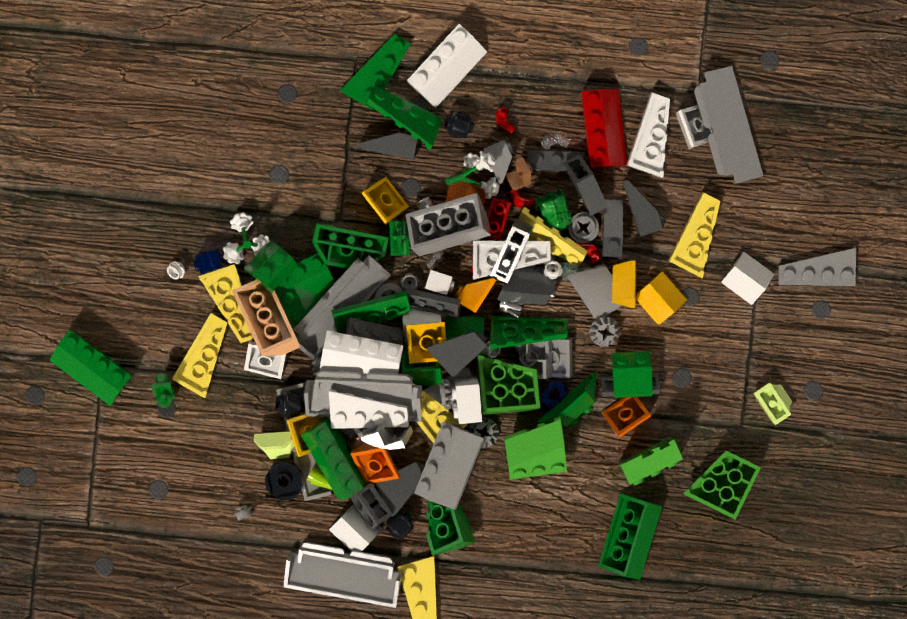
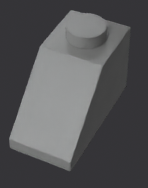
[483,140,514,185]

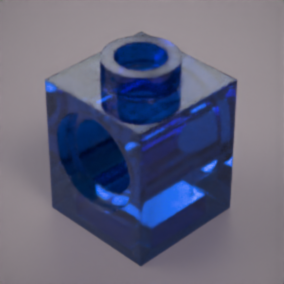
[193,249,224,275]
[539,380,568,410]

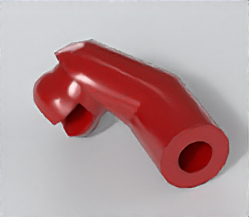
[495,107,516,135]
[508,190,535,210]
[576,242,601,262]

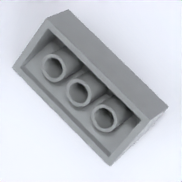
[406,193,491,256]
[414,422,485,510]

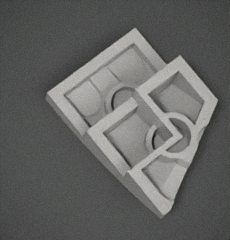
[565,264,622,320]
[515,339,573,379]
[354,424,413,449]

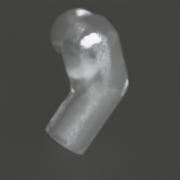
[541,133,570,149]
[425,249,444,270]

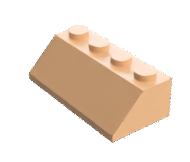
[232,280,300,356]

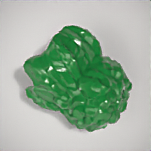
[534,188,572,231]

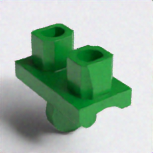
[389,221,410,256]
[151,374,176,408]

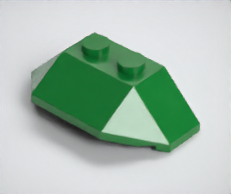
[312,223,389,269]
[536,372,597,427]

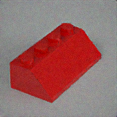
[580,89,627,169]

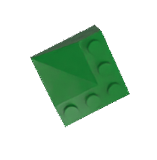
[275,253,335,329]

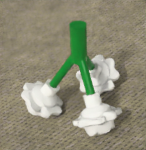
[446,151,500,199]
[223,212,270,264]

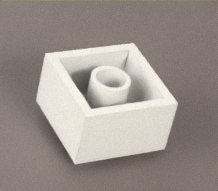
[450,376,482,424]

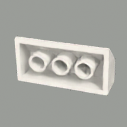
[407,24,487,108]
[320,331,403,375]

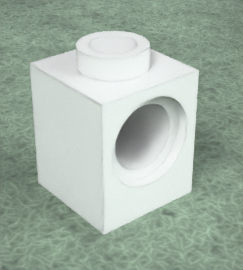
[425,270,455,295]

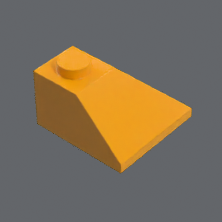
[455,278,496,313]

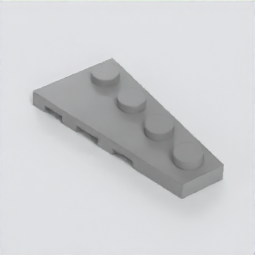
[778,248,856,286]

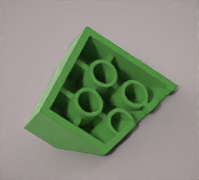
[476,355,540,415]
[504,417,567,480]
[618,437,683,486]
[683,451,761,520]

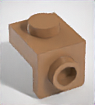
[506,157,533,191]

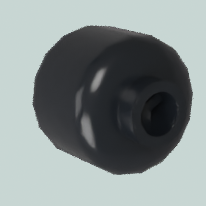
[444,111,474,138]
[275,392,305,418]
[385,511,414,539]

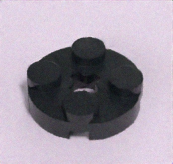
[265,461,304,500]

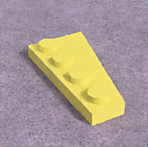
[668,192,720,278]
[518,207,588,267]
[198,264,254,343]
[172,313,227,398]
[413,383,467,444]
[398,556,437,619]

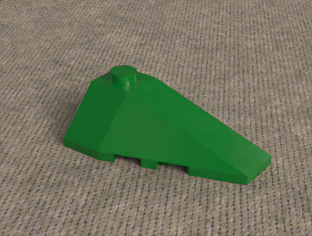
[426,499,475,555]

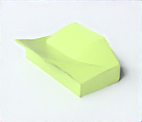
[753,382,792,425]
[254,432,294,459]

